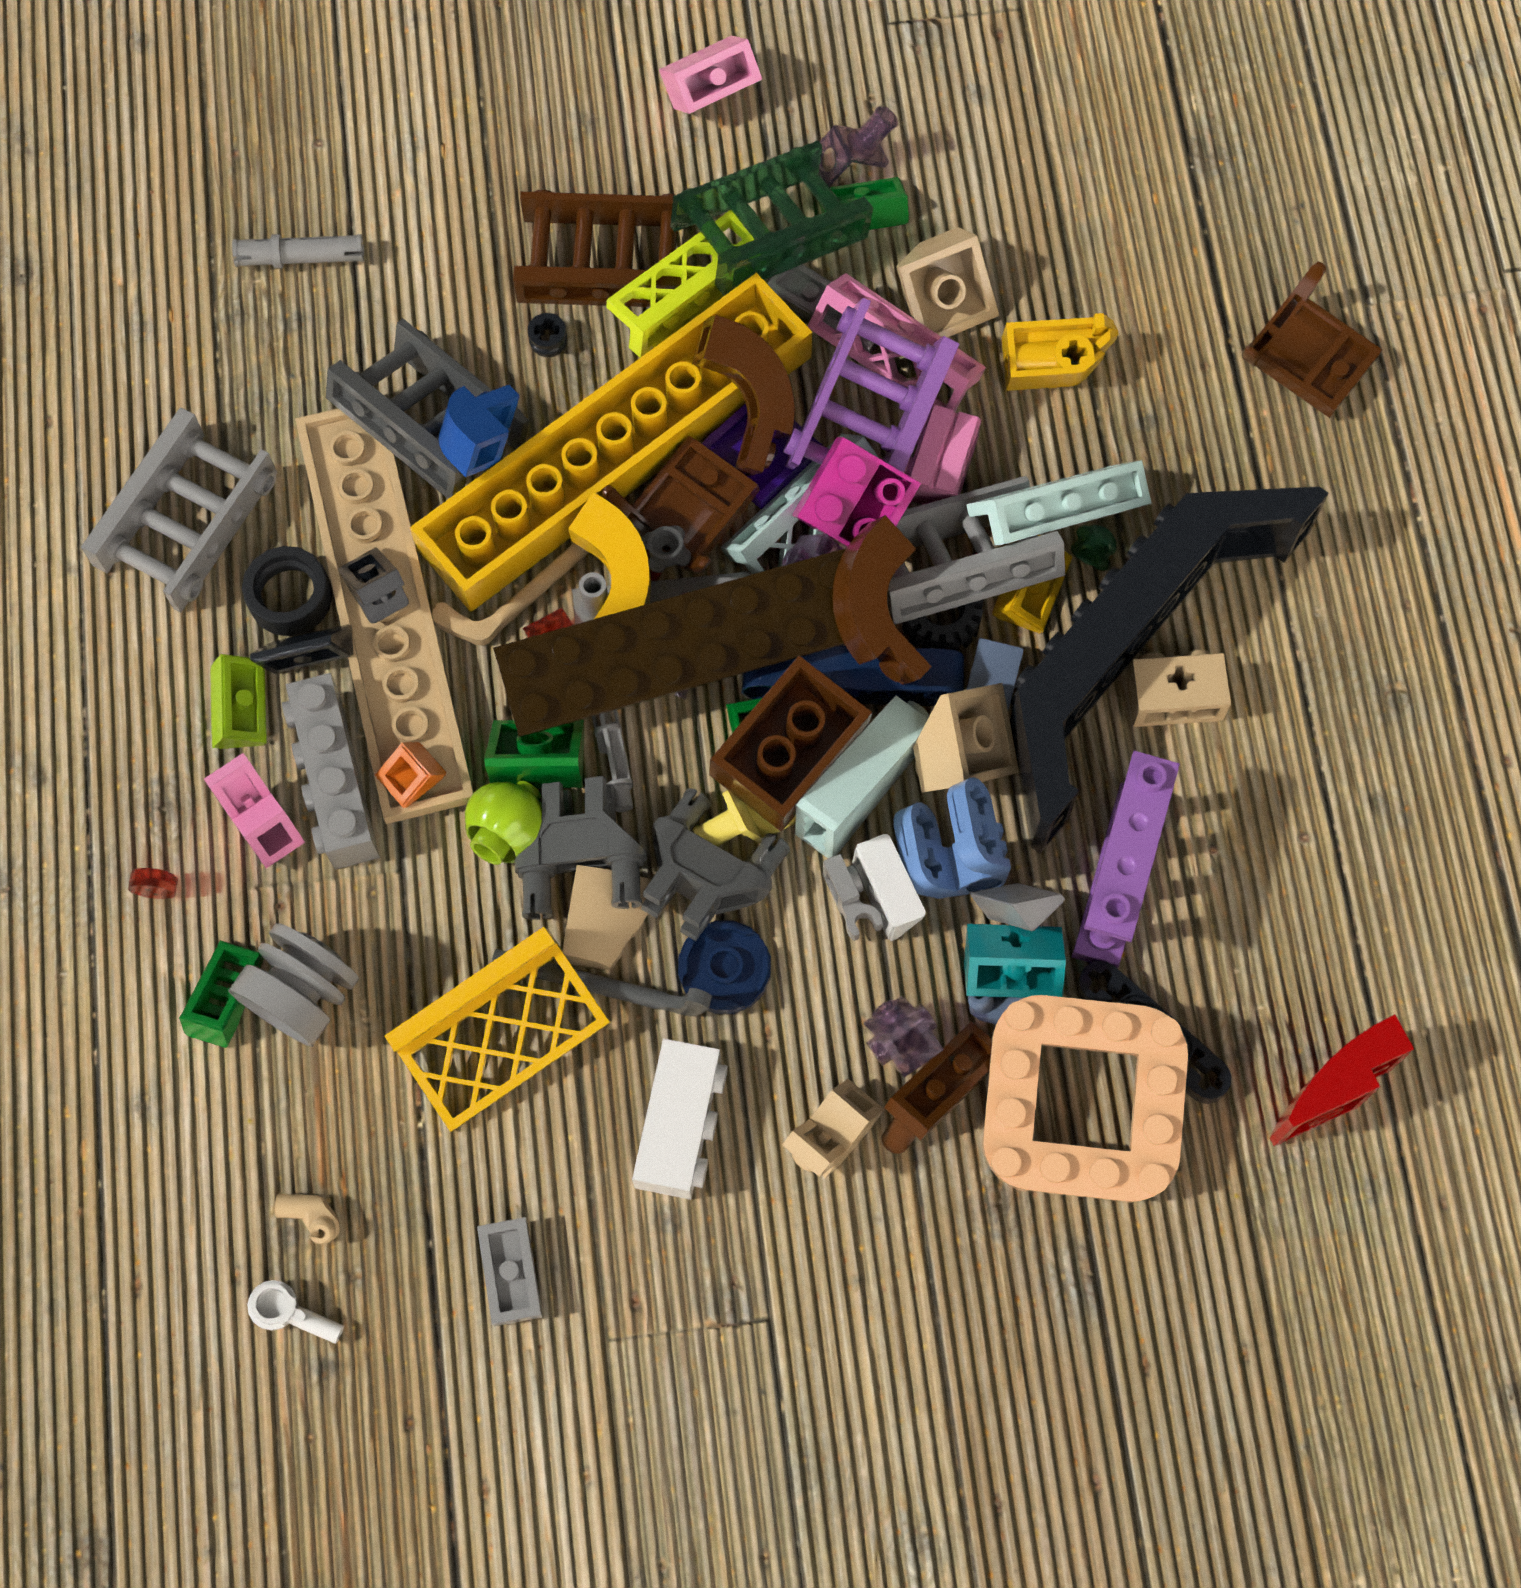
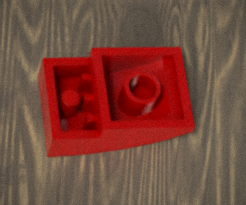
[1269,1014,1414,1146]

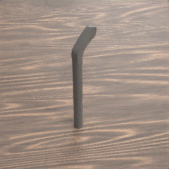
[492,949,712,1017]

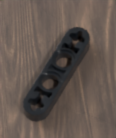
[1077,961,1232,1104]

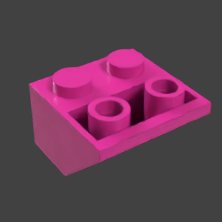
[792,437,921,547]

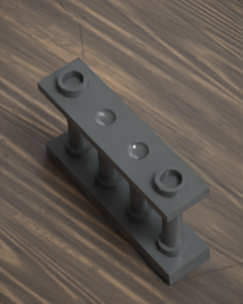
[326,318,529,499]

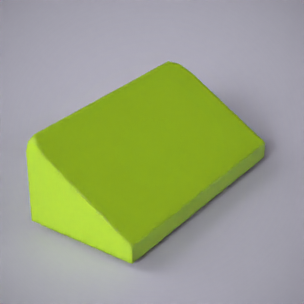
[210,654,267,749]

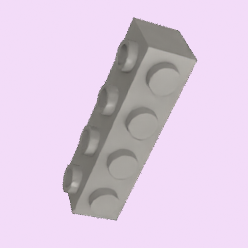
[282,673,380,870]

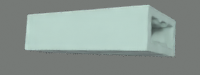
[795,696,929,859]

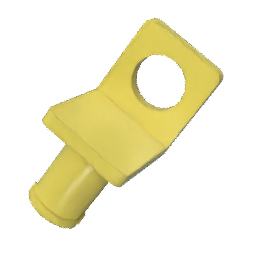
[693,790,796,847]

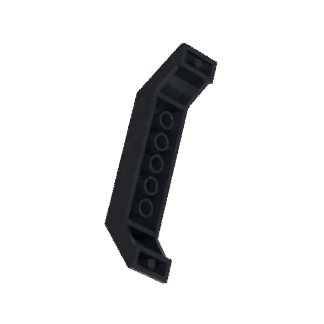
[1010,486,1329,854]

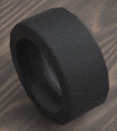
[242,546,333,636]

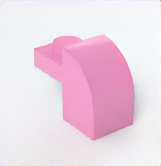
[204,753,305,869]

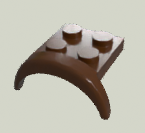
[1242,261,1382,418]
[602,435,760,573]

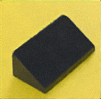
[250,624,353,674]

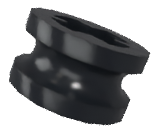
[528,313,568,357]

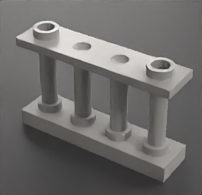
[81,407,277,613]
[887,476,1065,625]

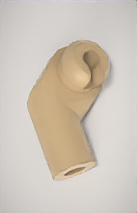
[275,1193,340,1245]

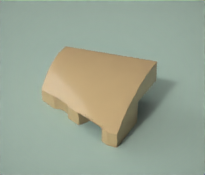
[562,865,652,970]

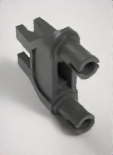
[515,776,647,920]
[641,788,790,941]

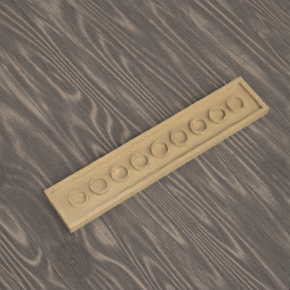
[295,409,474,824]

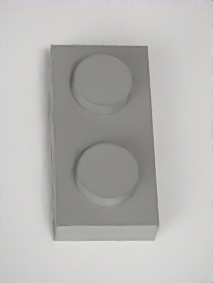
[477,1217,543,1327]

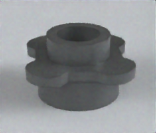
[642,526,691,573]

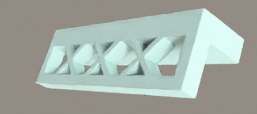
[720,434,879,574]
[966,460,1152,545]

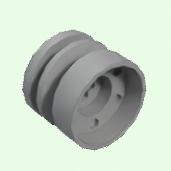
[228,923,359,1047]

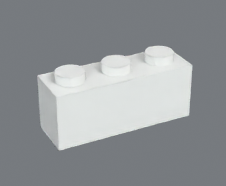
[632,1038,728,1200]

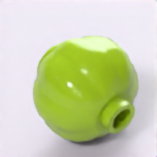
[465,781,542,865]

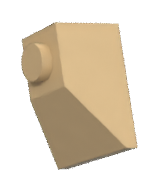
[896,227,999,338]
[913,683,1019,793]

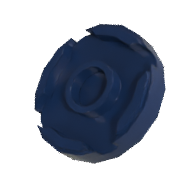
[678,920,771,1014]

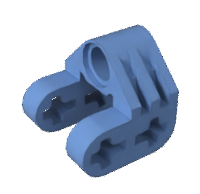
[893,777,1011,899]

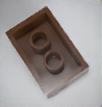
[709,656,872,832]

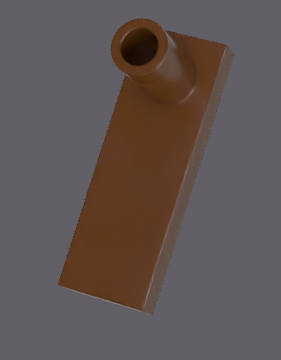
[881,1021,992,1154]

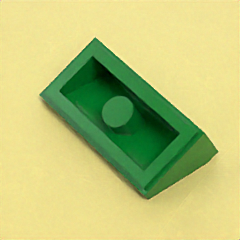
[817,177,909,236]

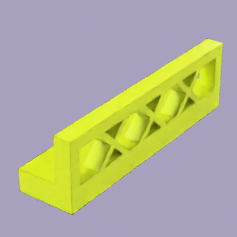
[606,210,766,358]

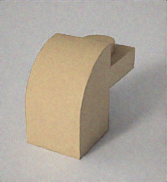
[782,1079,885,1178]

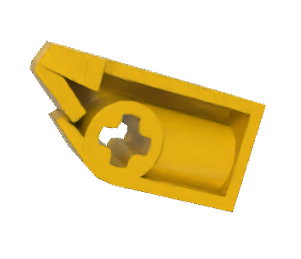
[1002,313,1119,391]

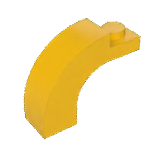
[568,492,651,619]

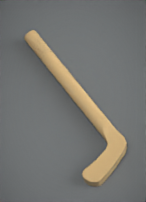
[432,543,589,646]

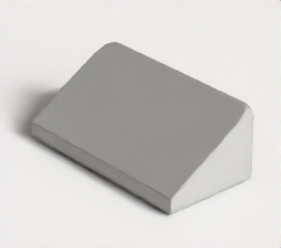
[971,883,1065,931]

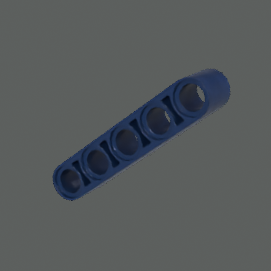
[741,646,965,706]

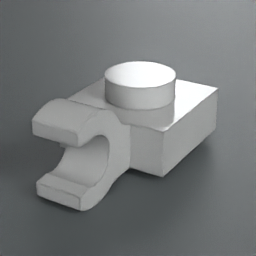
[822,854,882,941]

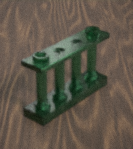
[670,141,873,296]

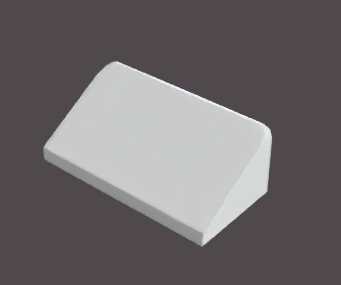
[852,834,925,941]

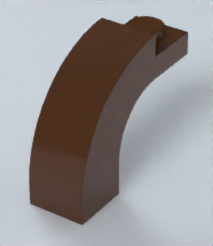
[692,315,795,476]
[833,515,932,685]

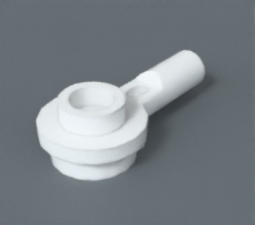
[247,1280,344,1344]

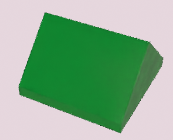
[484,719,584,788]

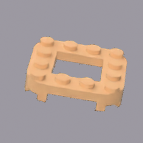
[982,995,1188,1203]

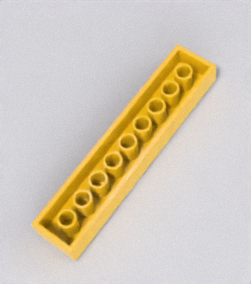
[410,273,813,612]

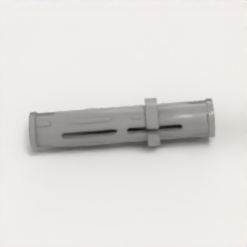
[232,234,364,269]

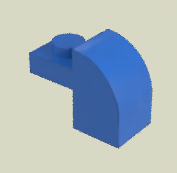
[439,384,520,478]

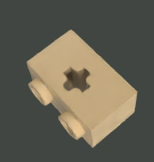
[1127,650,1231,727]

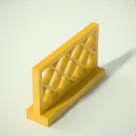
[384,927,611,1132]

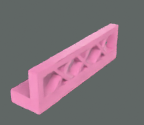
[807,273,986,412]

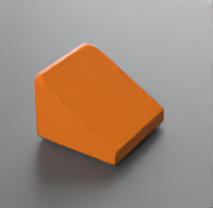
[375,742,447,808]

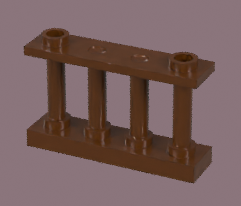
[513,190,692,307]

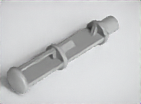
[592,710,633,812]

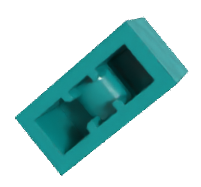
[964,924,1066,998]

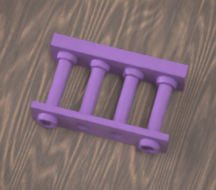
[783,298,960,472]
[1072,751,1180,969]

